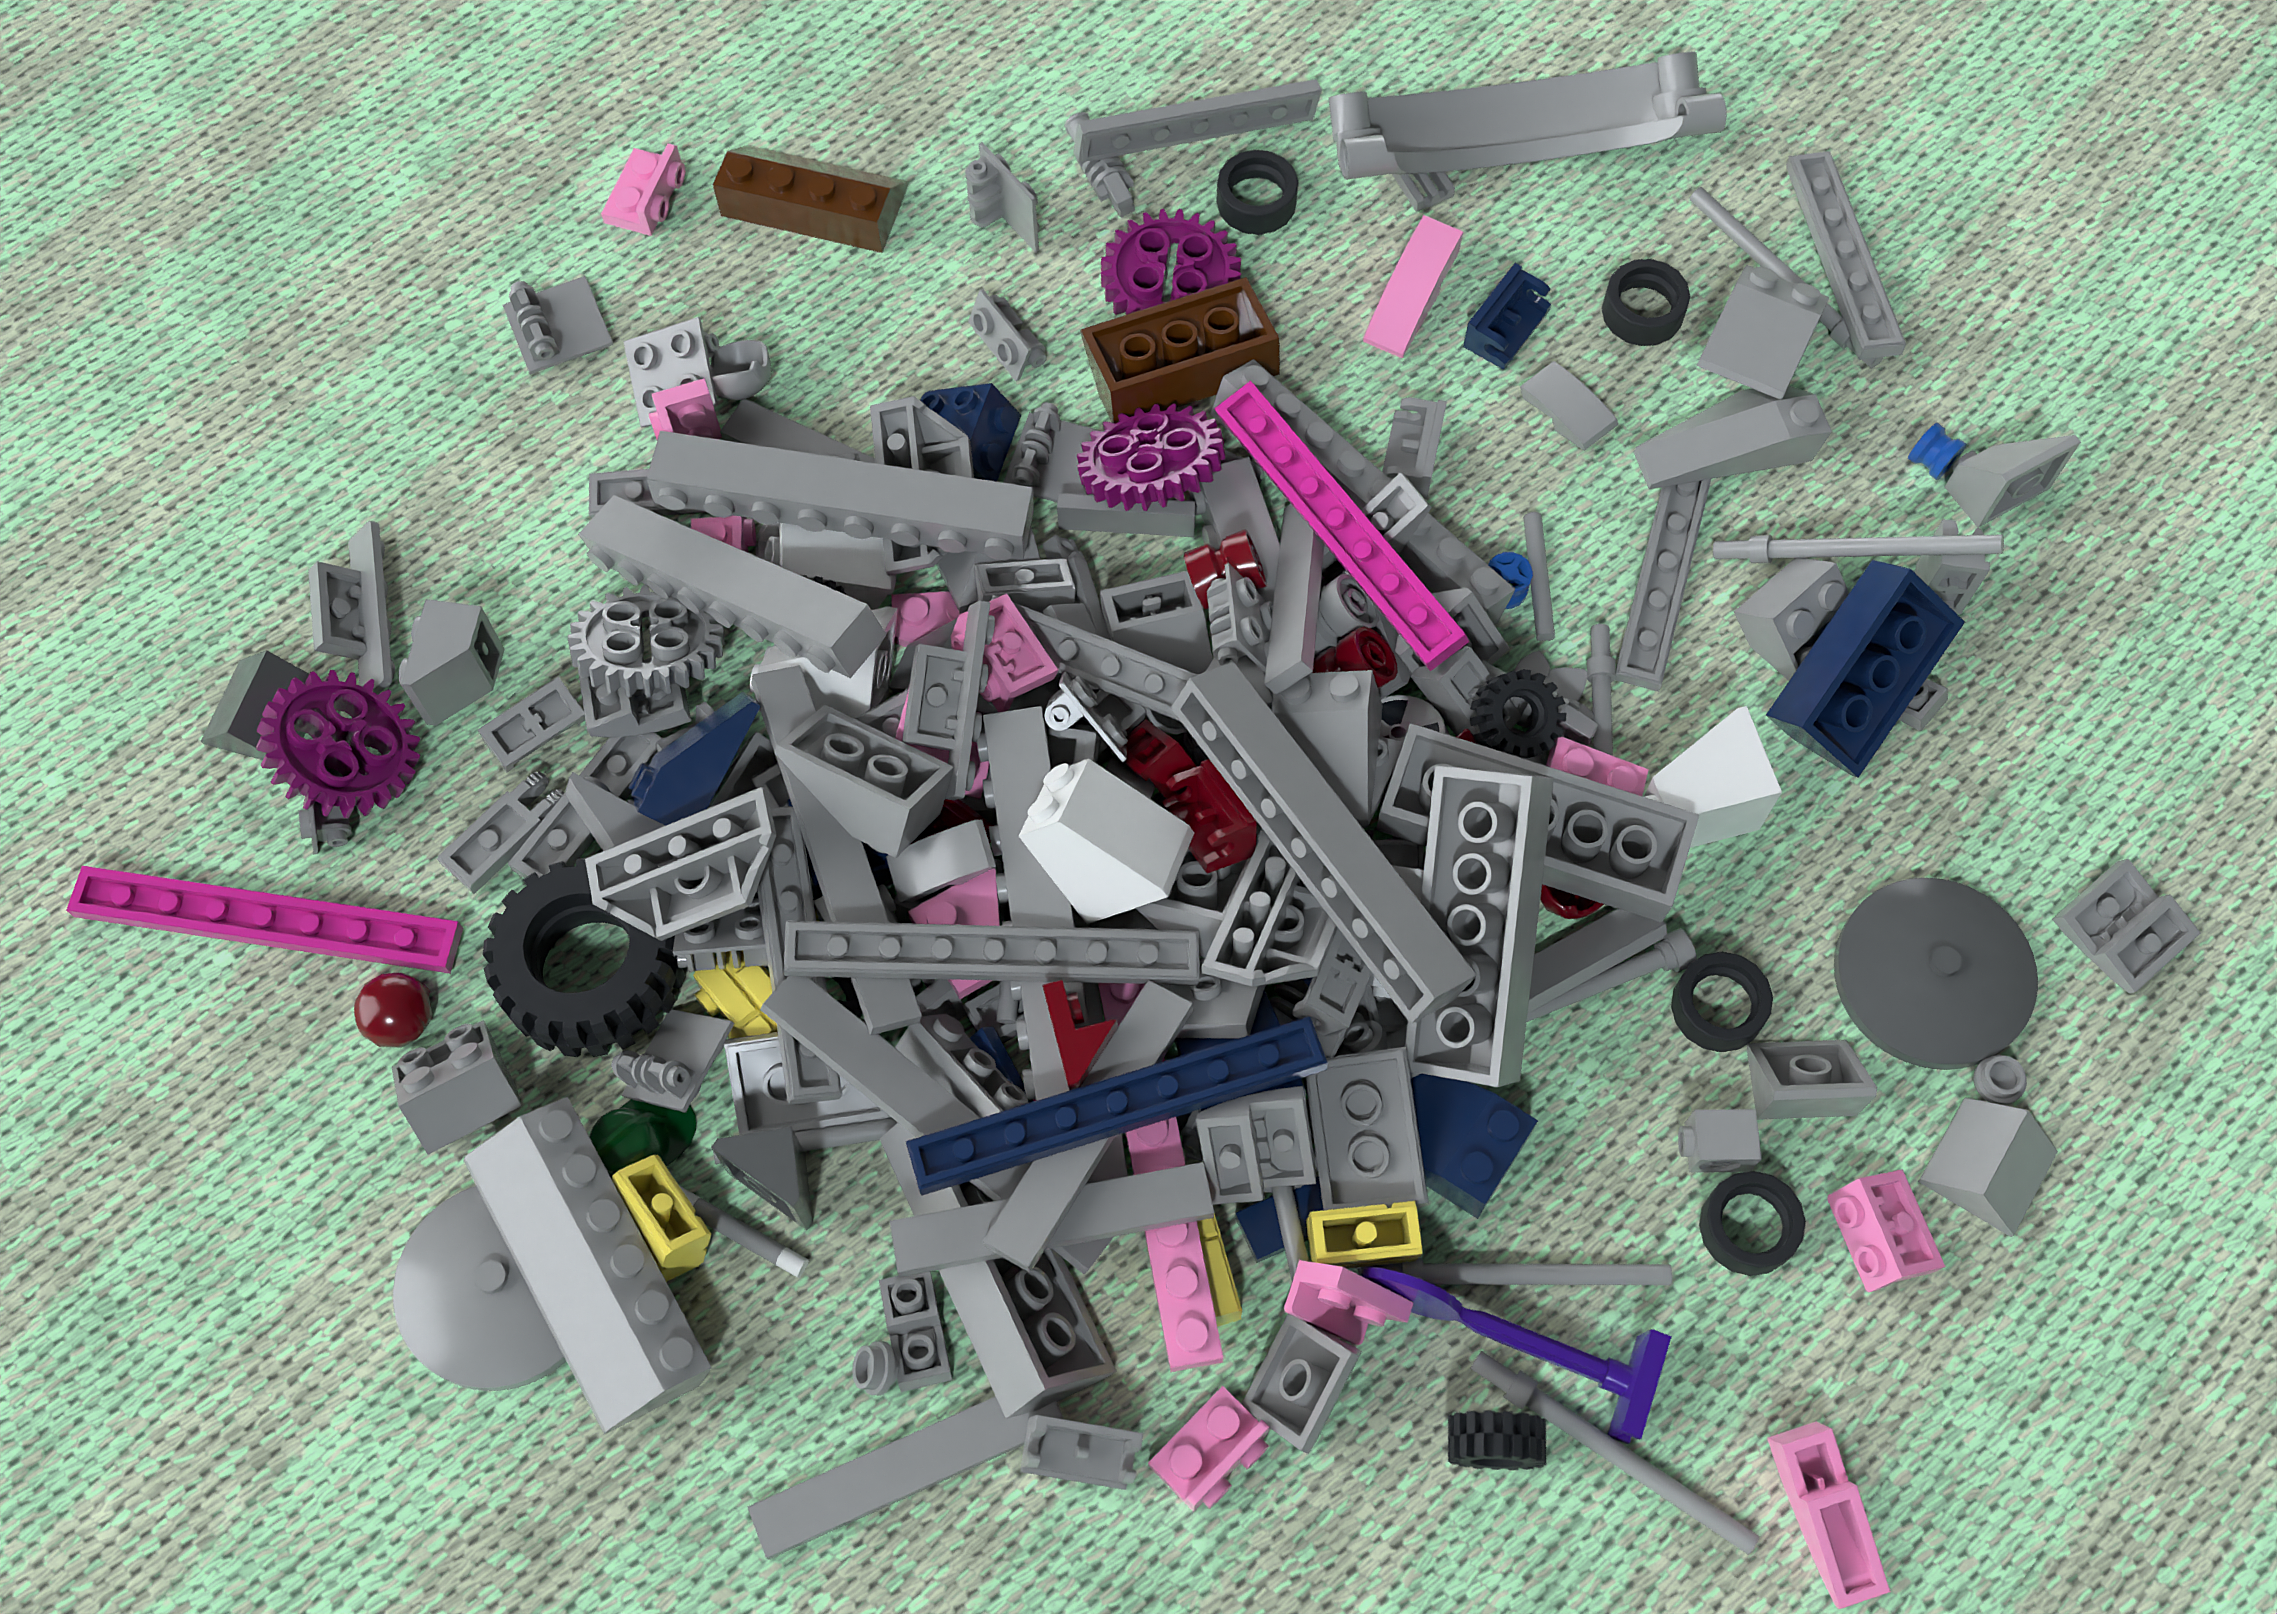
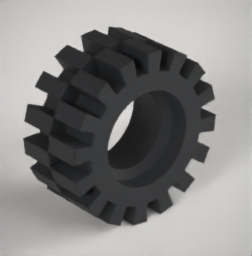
[1470,669,1567,759]
[1448,1410,1546,1470]

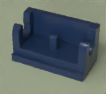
[1463,263,1551,370]

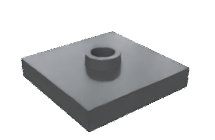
[1161,958,1266,1038]

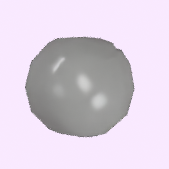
[710,340,772,400]

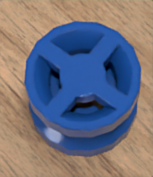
[1908,422,1967,480]
[1488,552,1533,609]

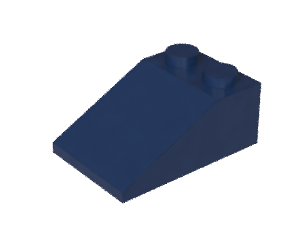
[629,692,761,826]
[1411,1073,1538,1219]

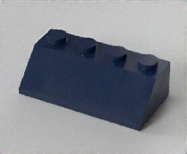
[1766,560,1965,778]

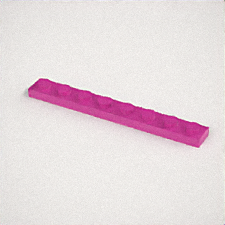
[1214,380,1469,671]
[66,866,463,974]

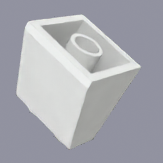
[756,522,896,610]
[750,607,898,719]
[1644,706,1782,848]
[1019,758,1194,924]

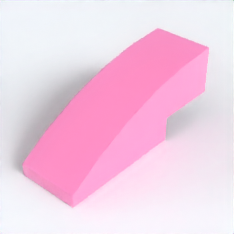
[1363,215,1463,358]
[1767,1422,1890,1609]

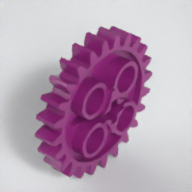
[1101,209,1241,315]
[1077,404,1226,511]
[256,670,420,818]

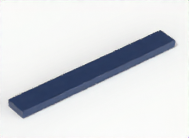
[906,1016,1328,1196]

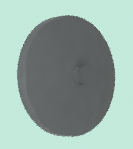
[1834,878,2038,1070]

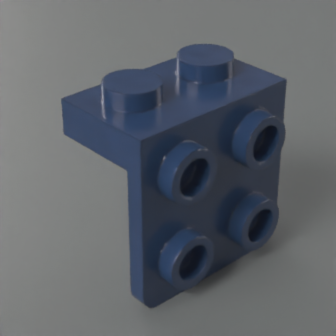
[920,383,1021,482]

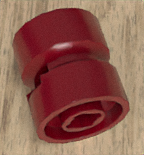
[1184,529,1267,610]
[1312,626,1398,690]

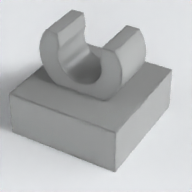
[916,979,966,1021]

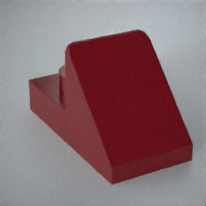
[1042,980,1118,1090]

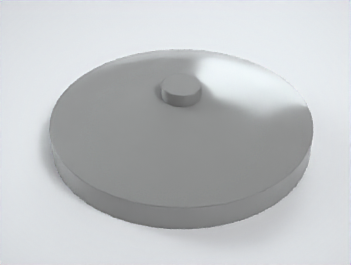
[393,1186,566,1391]

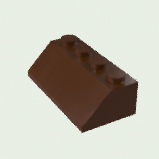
[713,145,909,253]
[1080,277,1280,424]

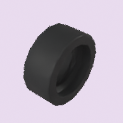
[1216,149,1298,235]
[1601,259,1691,346]
[1671,951,1773,1052]
[1699,1171,1806,1276]

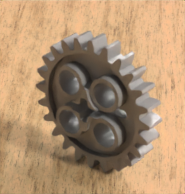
[568,585,725,697]

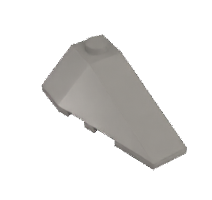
[1634,386,1832,489]
[1136,822,1264,958]

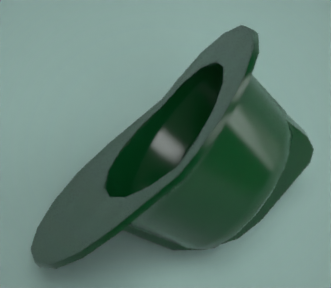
[589,1099,696,1179]

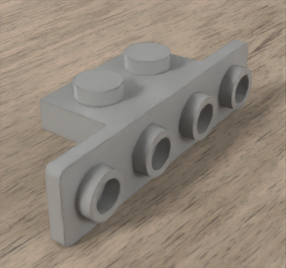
[308,520,395,695]
[902,600,995,800]

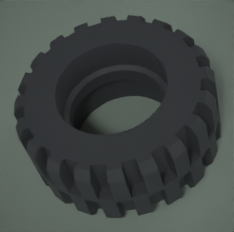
[483,858,685,1057]

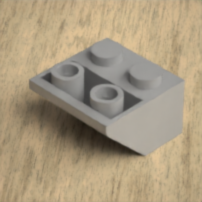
[1734,558,1849,681]
[1100,571,1213,675]
[399,599,505,726]
[392,1020,522,1155]

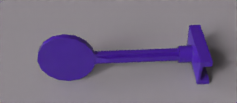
[1361,1267,1672,1444]

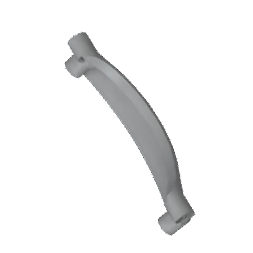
[1329,52,1727,180]

